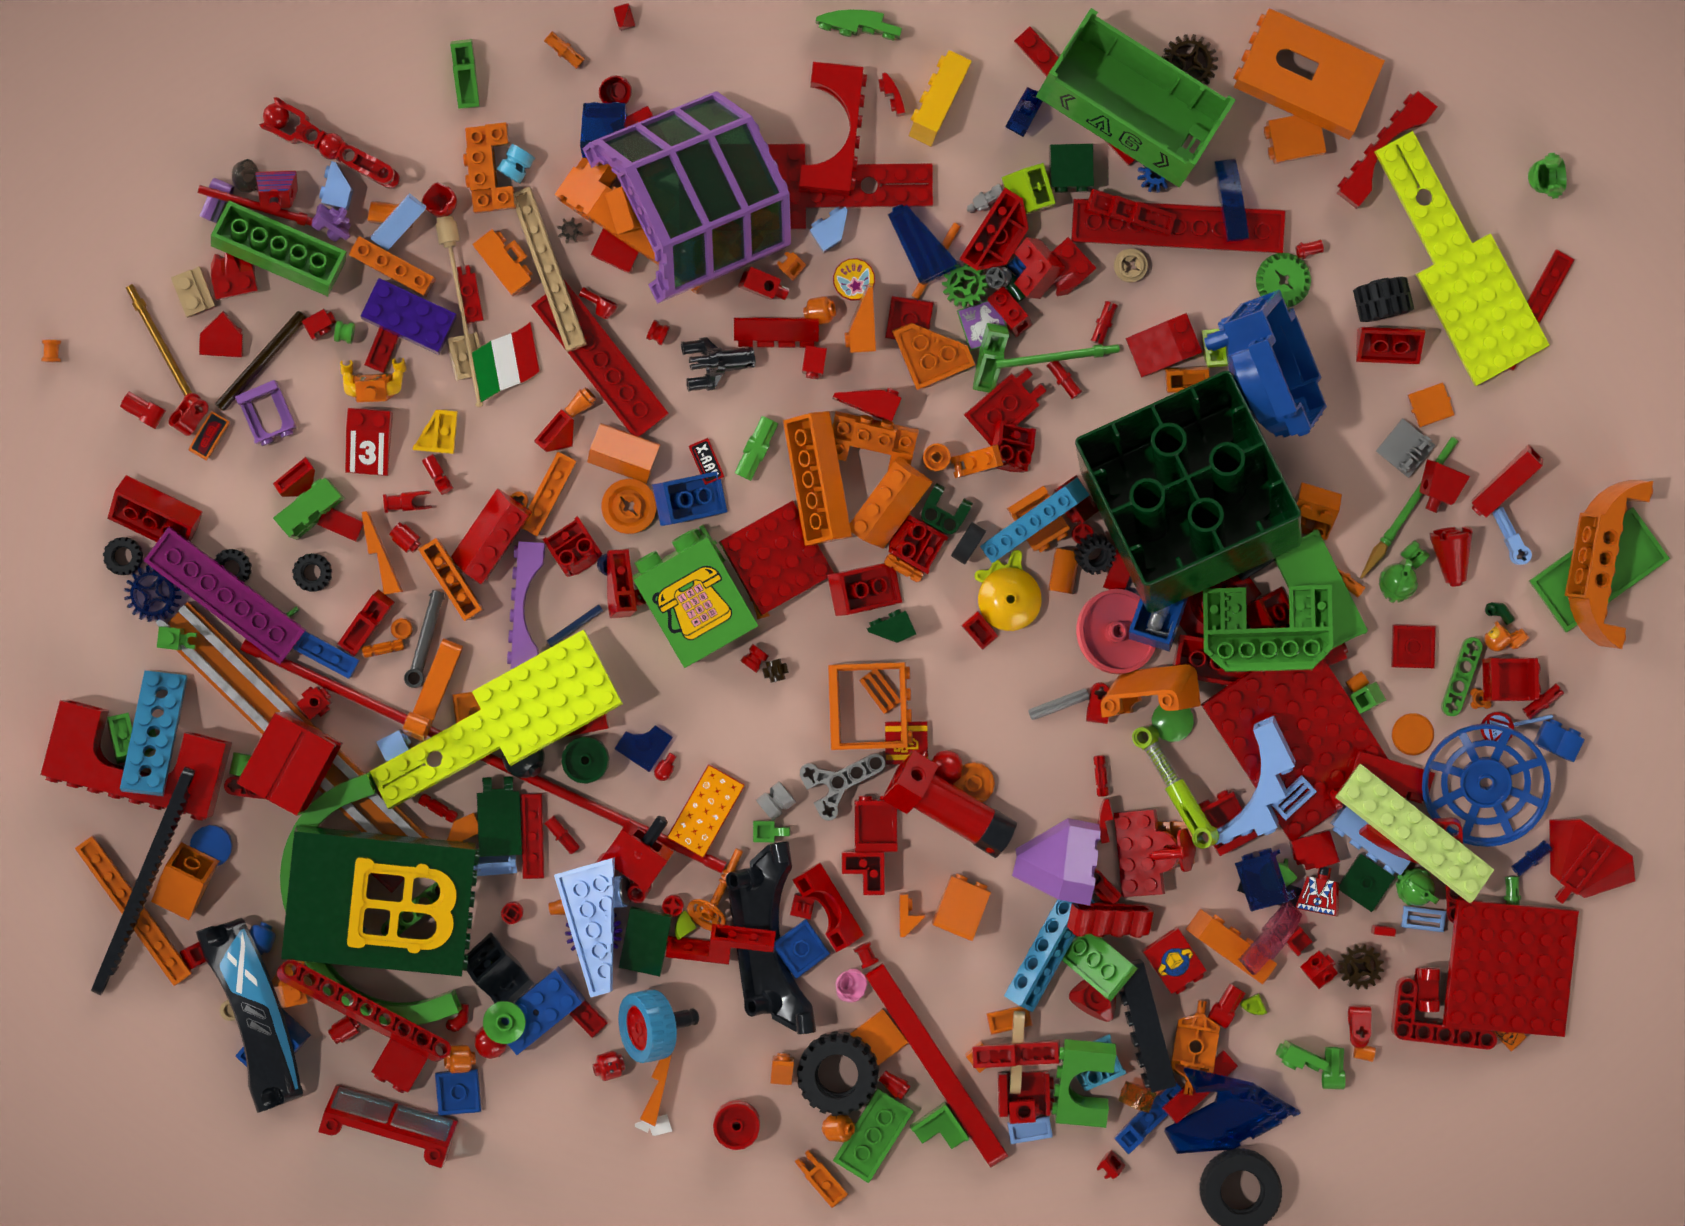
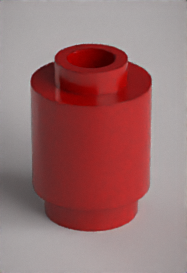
[389,522,421,553]
[328,1016,361,1044]

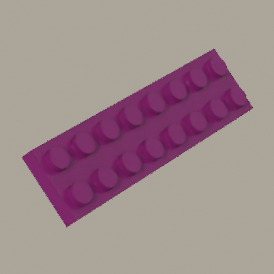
[143,527,306,664]

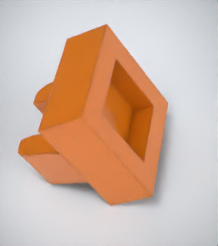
[777,252,806,281]

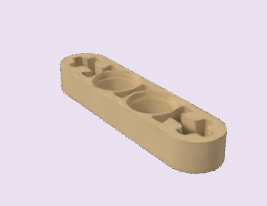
[1009,1011,1025,1094]

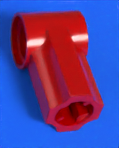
[120,391,166,429]
[1093,868,1122,904]
[1207,984,1246,1029]

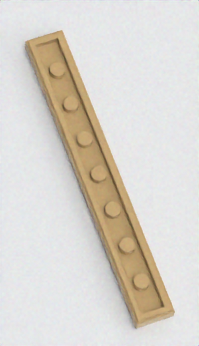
[513,187,587,352]

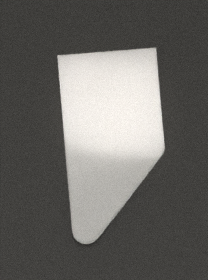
[635,1114,672,1136]

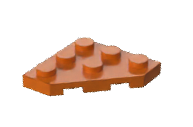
[892,323,975,390]

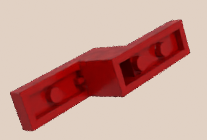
[666,924,776,965]

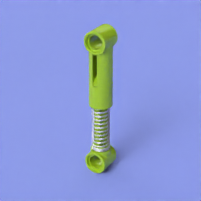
[1132,725,1219,849]

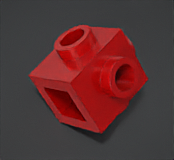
[296,687,332,720]
[1300,951,1338,989]

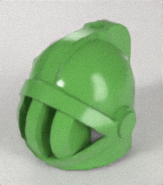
[1379,558,1418,603]
[1396,868,1439,906]

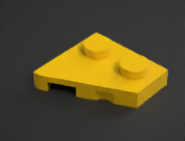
[413,410,458,454]

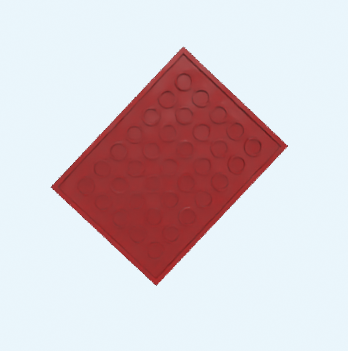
[1201,658,1388,841]

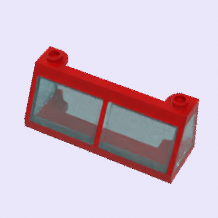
[318,1085,458,1168]

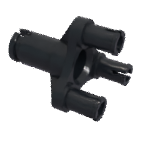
[681,337,755,392]

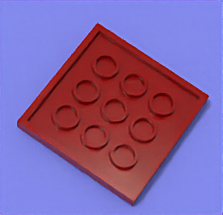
[719,500,834,616]

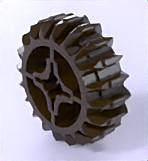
[1162,34,1218,85]

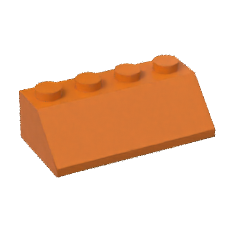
[850,457,933,549]

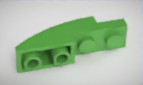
[816,9,902,41]

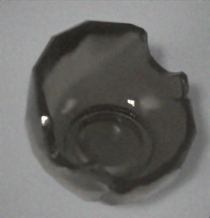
[232,159,259,193]

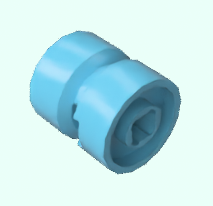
[497,144,535,184]

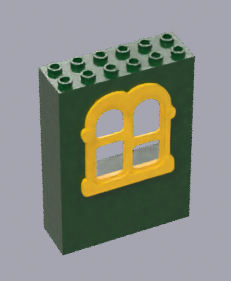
[281,825,480,976]

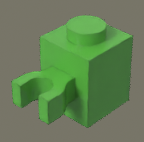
[157,626,198,650]
[1350,682,1386,714]

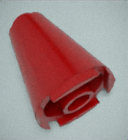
[1429,527,1473,587]

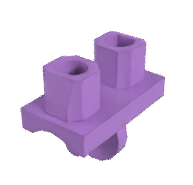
[312,204,351,242]

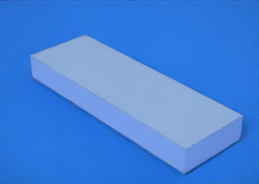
[370,193,426,251]

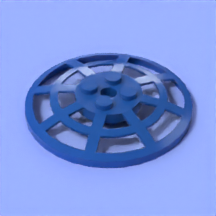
[1422,724,1551,847]

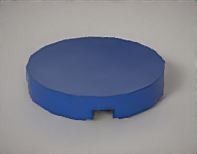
[190,825,233,866]

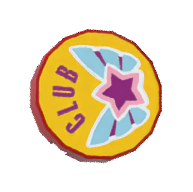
[833,258,875,301]

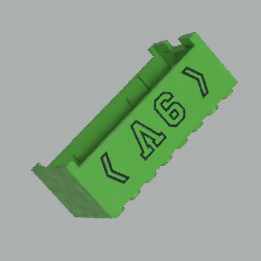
[1036,8,1236,188]

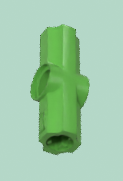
[735,416,778,481]

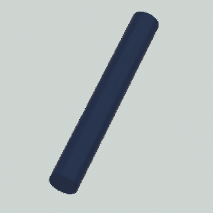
[547,604,603,647]

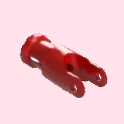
[383,491,432,513]

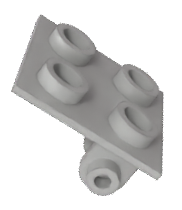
[1376,418,1435,478]

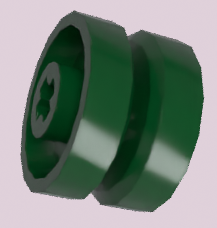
[561,736,610,784]

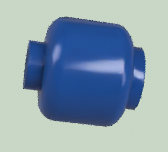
[249,922,276,955]

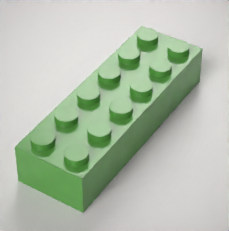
[211,201,347,297]

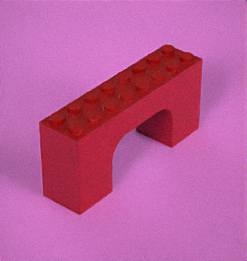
[40,699,232,821]

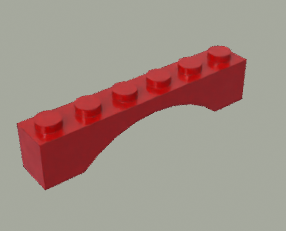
[1337,91,1438,209]

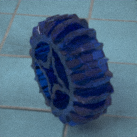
[124,565,182,622]

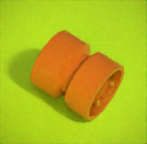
[922,443,951,472]

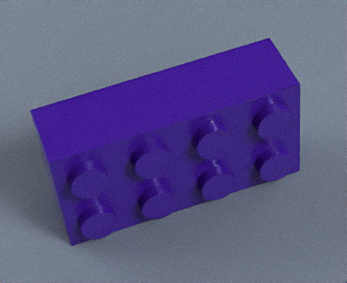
[361,278,457,355]

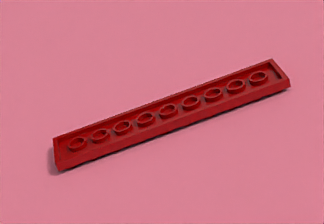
[1071,199,1285,253]

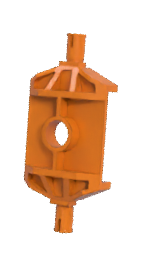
[1171,1000,1220,1095]

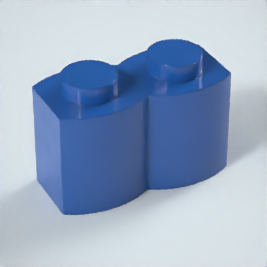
[1533,719,1585,762]

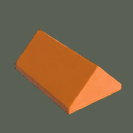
[587,423,660,484]

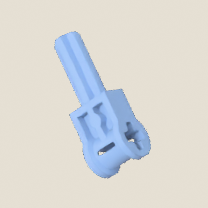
[1492,507,1532,565]

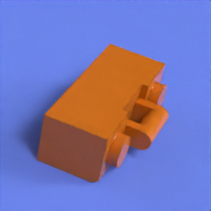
[472,229,533,296]

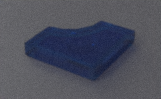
[614,725,673,772]

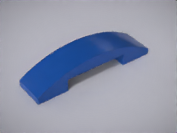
[1114,1081,1182,1154]

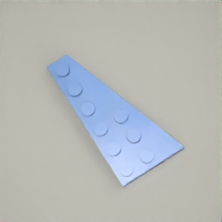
[554,857,615,998]

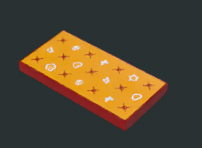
[667,764,745,859]

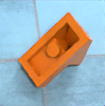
[899,893,925,937]

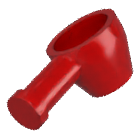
[579,287,618,319]

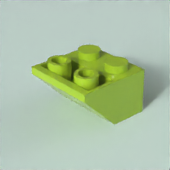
[1001,163,1056,214]

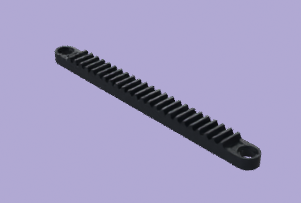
[91,766,196,995]

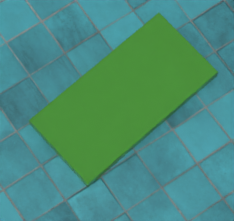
[1529,507,1670,632]

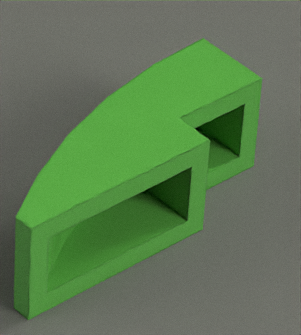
[450,39,480,109]
[973,323,1009,393]

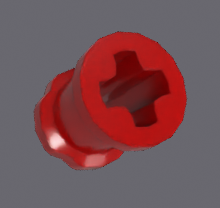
[853,941,879,969]

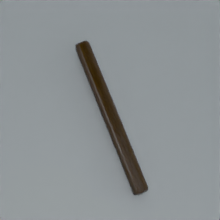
[215,311,307,411]

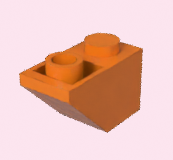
[770,1053,794,1085]

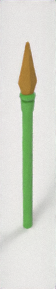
[1360,437,1458,579]

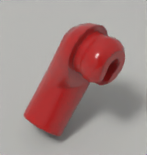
[446,1003,469,1032]

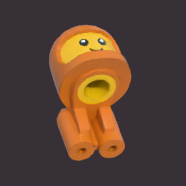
[1484,621,1529,652]

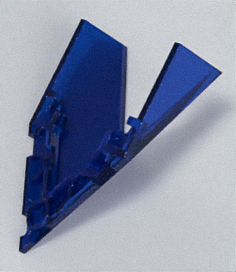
[1164,1067,1301,1154]

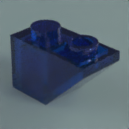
[1005,87,1043,137]

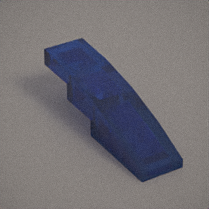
[1214,159,1249,242]

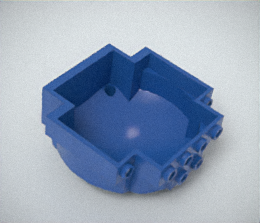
[1204,290,1327,438]

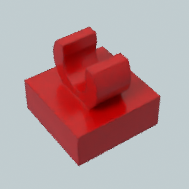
[790,894,815,920]
[1097,1150,1126,1179]

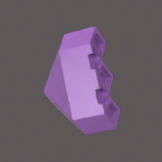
[1012,818,1101,906]

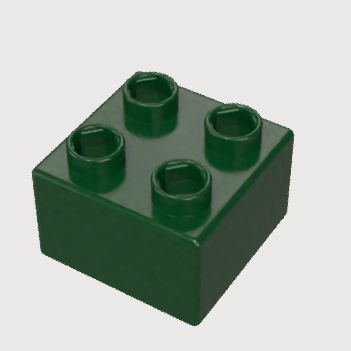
[1075,371,1302,613]

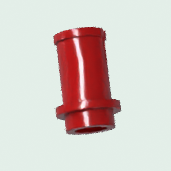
[1295,239,1324,259]

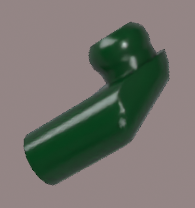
[1485,602,1515,625]

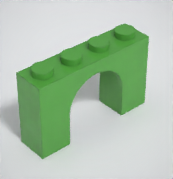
[1052,1039,1116,1128]

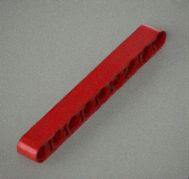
[277,960,451,1062]

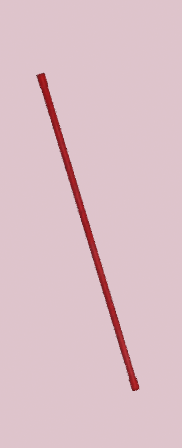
[240,639,727,874]

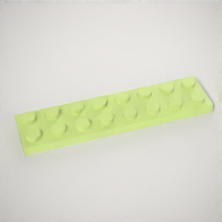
[1336,764,1494,903]

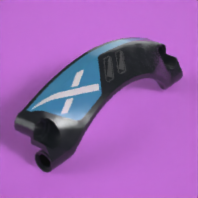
[196,918,303,1113]

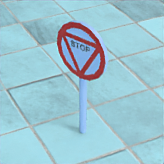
[1480,712,1553,741]

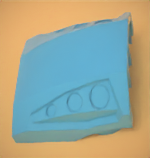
[1076,1034,1126,1091]

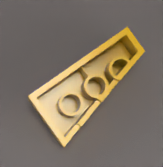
[908,50,972,147]

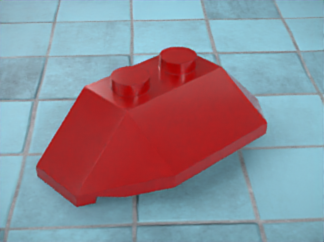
[959,188,1029,271]

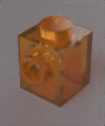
[1118,1081,1157,1113]

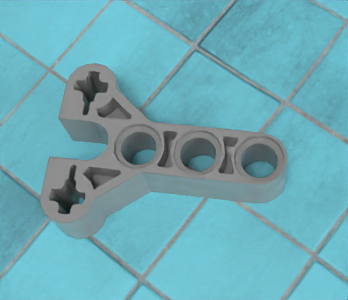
[800,753,885,821]

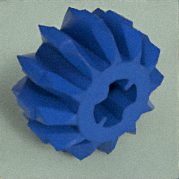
[1137,165,1170,193]

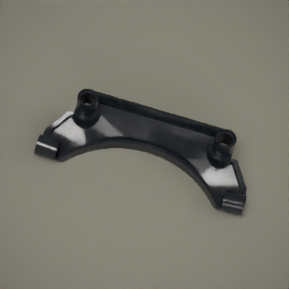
[726,841,816,1034]

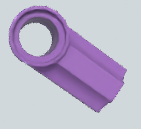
[200,178,234,223]

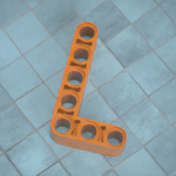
[403,638,463,741]

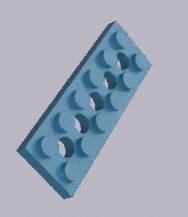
[120,670,188,796]

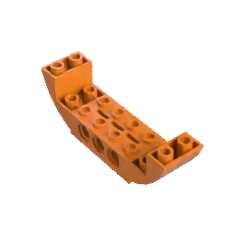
[1565,480,1653,649]

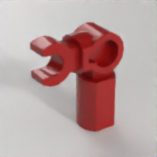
[422,454,454,495]

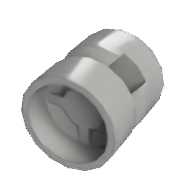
[756,781,796,821]

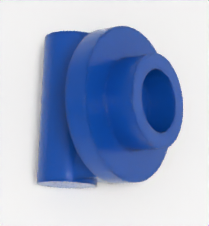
[1007,256,1026,277]

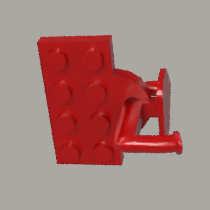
[1114,809,1196,897]

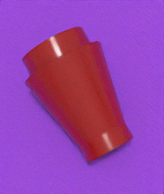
[878,1071,911,1100]

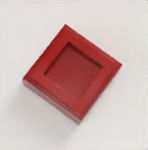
[1371,925,1396,937]

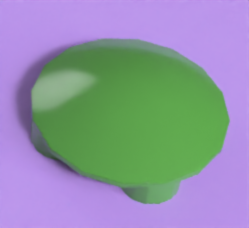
[1151,705,1194,742]

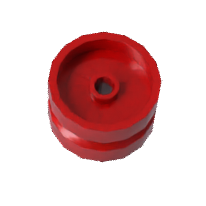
[713,1100,760,1150]

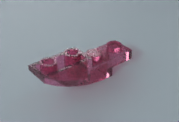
[1238,899,1302,975]

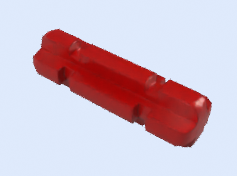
[1093,755,1109,797]
[418,794,458,823]

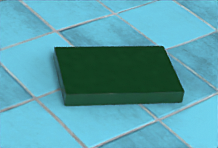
[619,906,673,977]

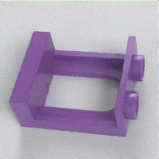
[235,380,297,446]

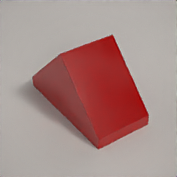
[961,611,998,650]

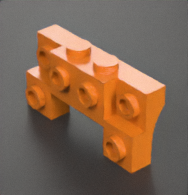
[463,122,516,214]
[832,411,918,470]

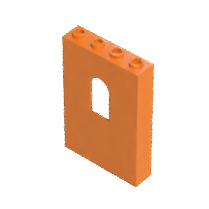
[1233,8,1385,140]

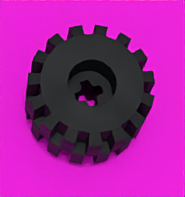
[1353,277,1414,322]

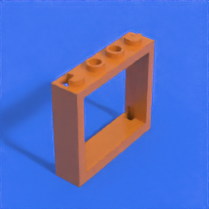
[828,662,913,750]

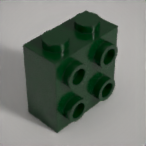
[1049,144,1094,193]

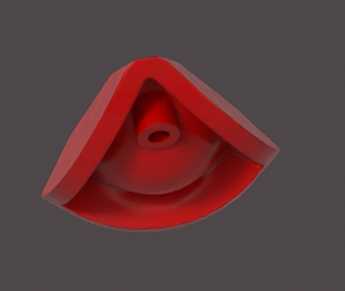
[1069,980,1117,1022]

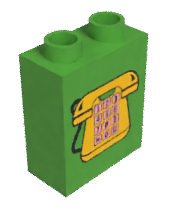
[632,529,758,668]

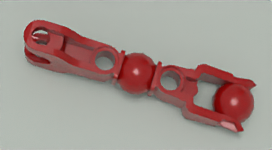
[259,97,400,189]

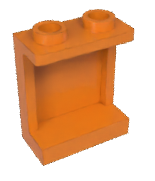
[1264,115,1326,164]
[1007,486,1070,552]

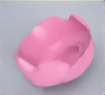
[835,969,868,1003]

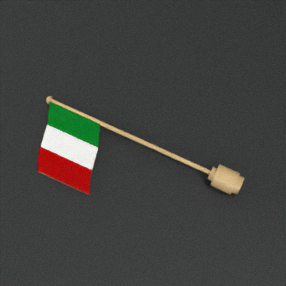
[435,216,539,407]

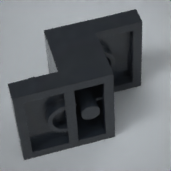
[467,932,534,1003]

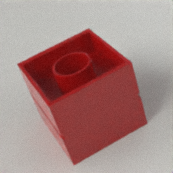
[237,712,343,816]

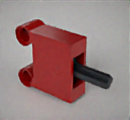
[595,816,674,903]

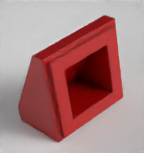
[179,942,206,970]

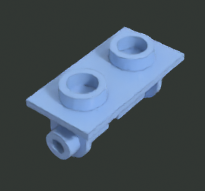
[473,855,517,876]

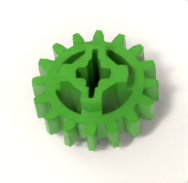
[942,263,989,309]

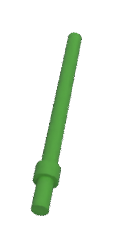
[995,344,1120,369]

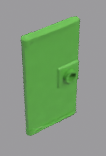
[1274,529,1368,648]

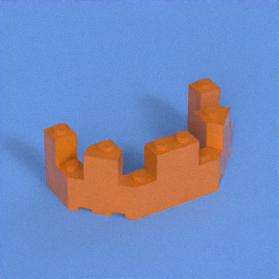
[554,155,730,294]

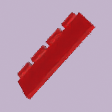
[734,318,819,348]
[1351,751,1435,804]

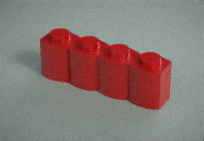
[1067,903,1154,938]

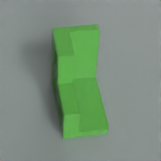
[107,713,156,764]
[910,1102,970,1149]

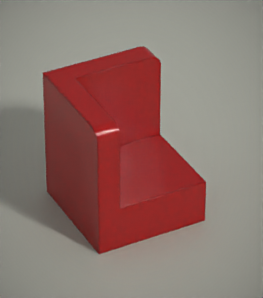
[1282,925,1312,957]

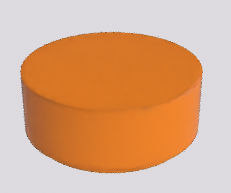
[391,618,413,640]

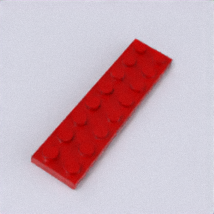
[531,279,669,437]

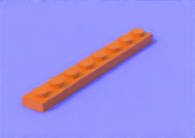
[75,835,192,986]

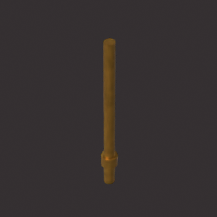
[126,284,192,396]

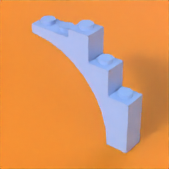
[1216,716,1296,845]

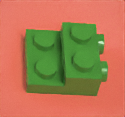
[1275,1040,1329,1072]

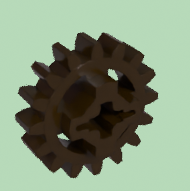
[1337,943,1384,990]

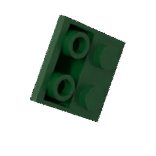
[866,609,916,643]

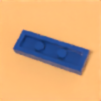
[293,631,360,679]

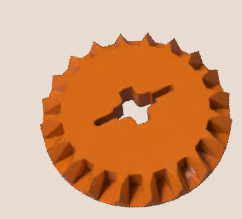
[601,479,657,534]

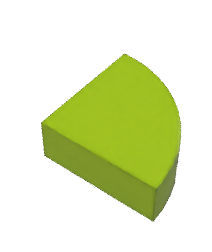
[675,910,696,940]
[1240,993,1267,1015]

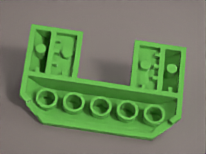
[1203,585,1333,672]

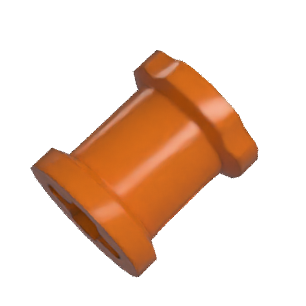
[41,340,61,362]

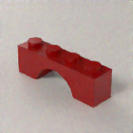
[792,863,864,952]

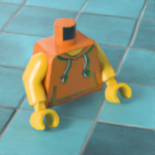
[340,358,406,402]

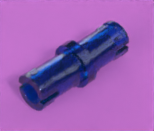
[1511,840,1552,877]

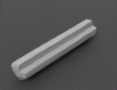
[1028,689,1089,720]

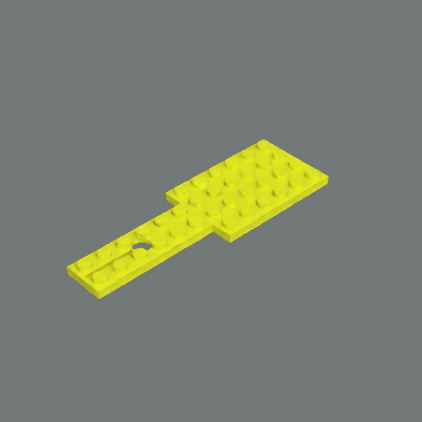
[1375,131,1549,386]
[369,630,623,809]

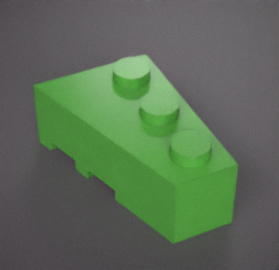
[273,478,345,540]

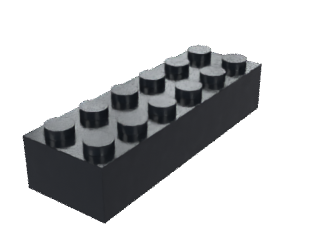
[1119,959,1176,1093]

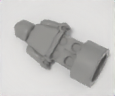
[967,184,1003,213]

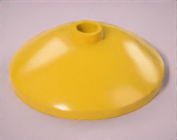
[978,567,1042,631]

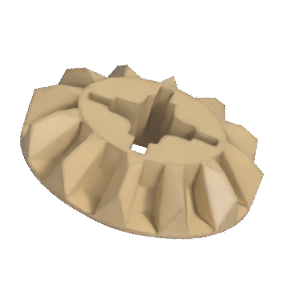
[1114,248,1148,283]

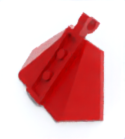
[1549,819,1635,904]

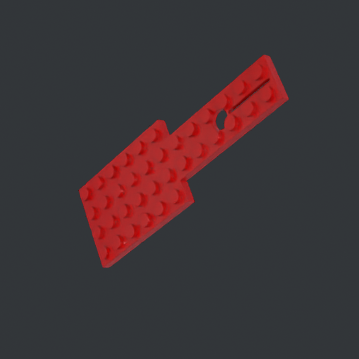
[678,144,933,231]

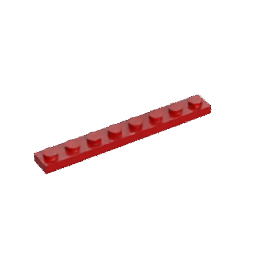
[1014,26,1135,166]

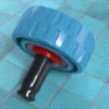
[618,989,699,1063]

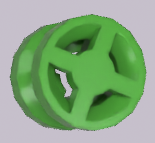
[334,321,355,344]

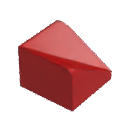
[613,3,635,31]

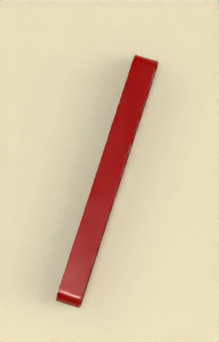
[865,963,1008,1168]

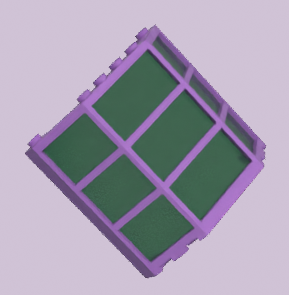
[582,91,791,304]

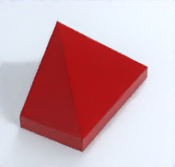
[534,409,574,452]
[273,457,315,497]

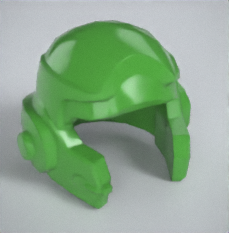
[1528,153,1567,199]

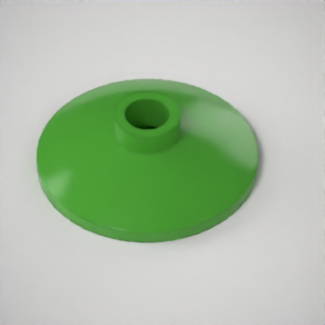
[483,1001,526,1044]

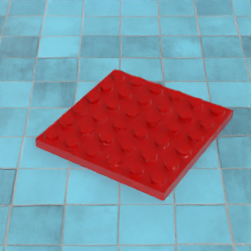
[1442,899,1579,1037]

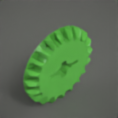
[1256,253,1311,308]

